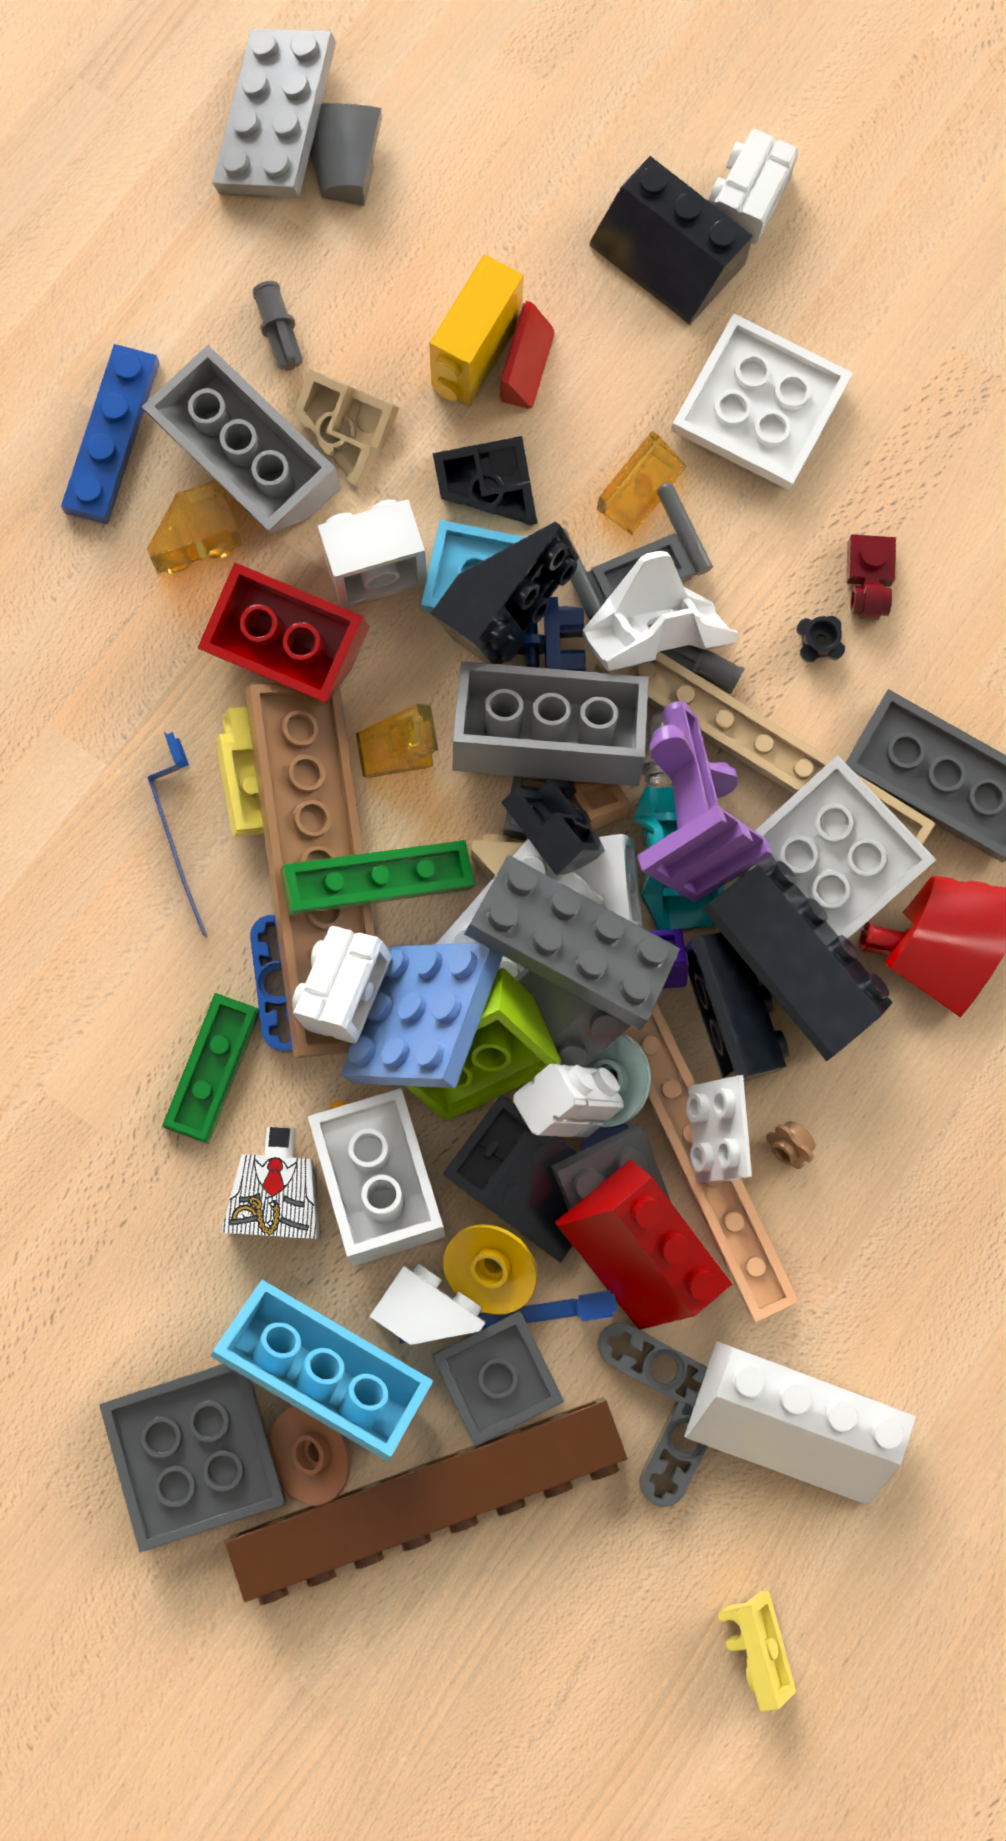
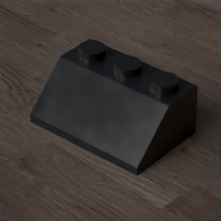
[590,156,753,325]
[685,933,789,1082]

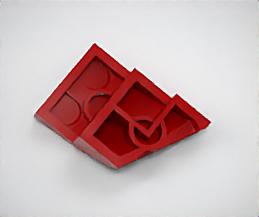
[885,875,1006,1018]

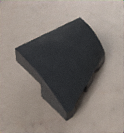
[432,436,537,525]
[501,779,605,876]

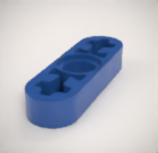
[250,915,293,1053]

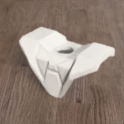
[583,551,738,672]

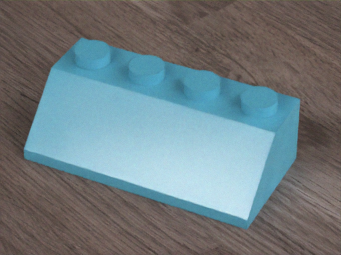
[211,1280,433,1462]

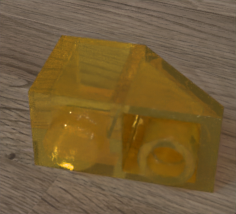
[147,480,243,574]

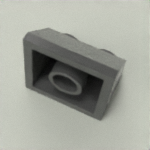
[515,968,631,1067]

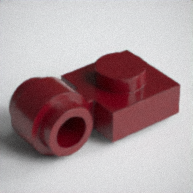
[846,534,896,620]

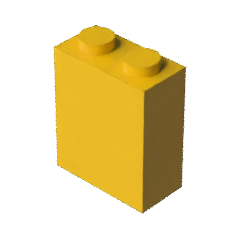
[429,254,524,406]

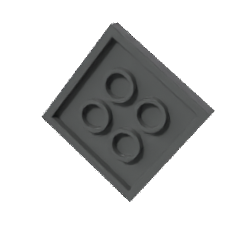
[99,1364,287,1553]

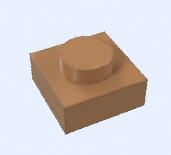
[569,782,632,830]

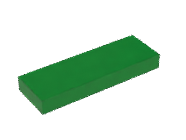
[162,993,260,1144]

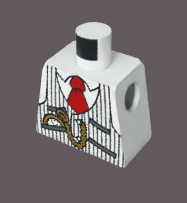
[222,1127,321,1239]

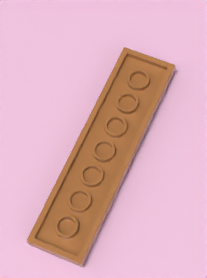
[245,683,376,1059]

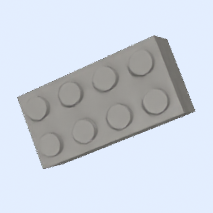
[452,661,649,786]

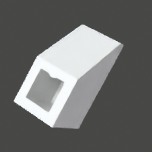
[369,1264,485,1345]

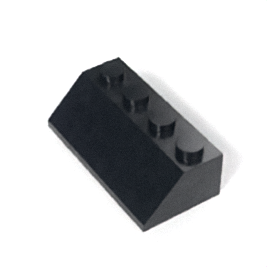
[702,855,893,1062]

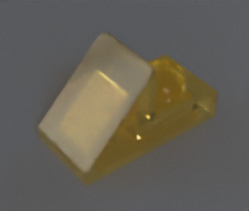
[356,704,438,778]

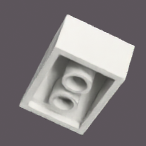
[308,1088,446,1266]

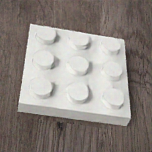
[671,314,853,491]
[749,755,936,939]

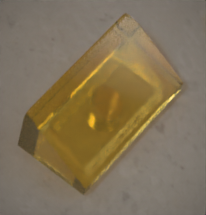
[597,431,687,536]

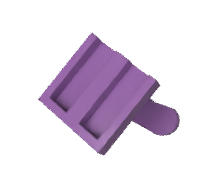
[637,701,773,903]

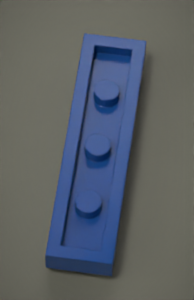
[61,344,160,525]

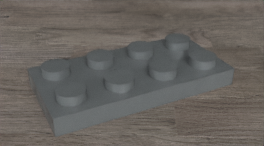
[845,689,1006,863]
[464,855,680,1031]

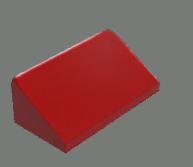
[500,301,555,409]

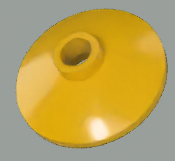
[443,1224,538,1315]

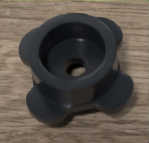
[796,616,845,662]

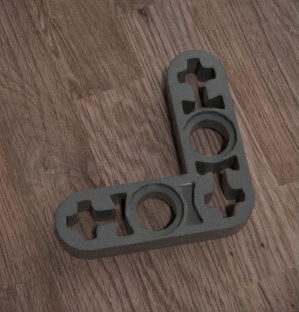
[598,1323,708,1507]

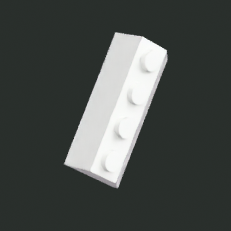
[684,1341,916,1505]

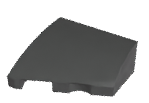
[310,103,382,206]

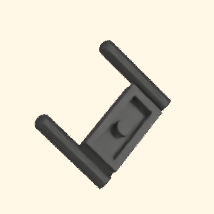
[563,483,713,620]

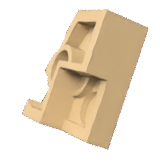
[293,369,399,487]

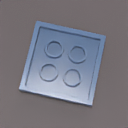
[341,943,503,1088]

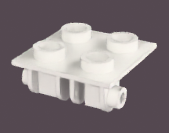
[686,1075,752,1183]

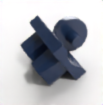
[517,597,586,672]

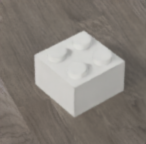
[318,499,427,608]

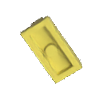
[718,1590,796,1712]

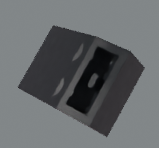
[430,522,579,665]
[443,1094,578,1263]

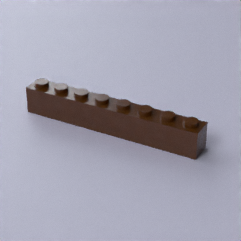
[225,1397,627,1605]

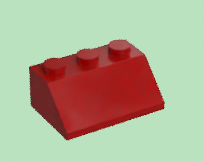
[197,562,370,704]
[555,1159,732,1330]

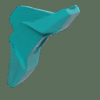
[633,786,725,930]

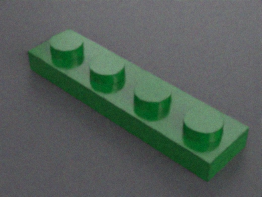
[280,840,475,916]

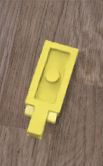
[217,707,264,837]

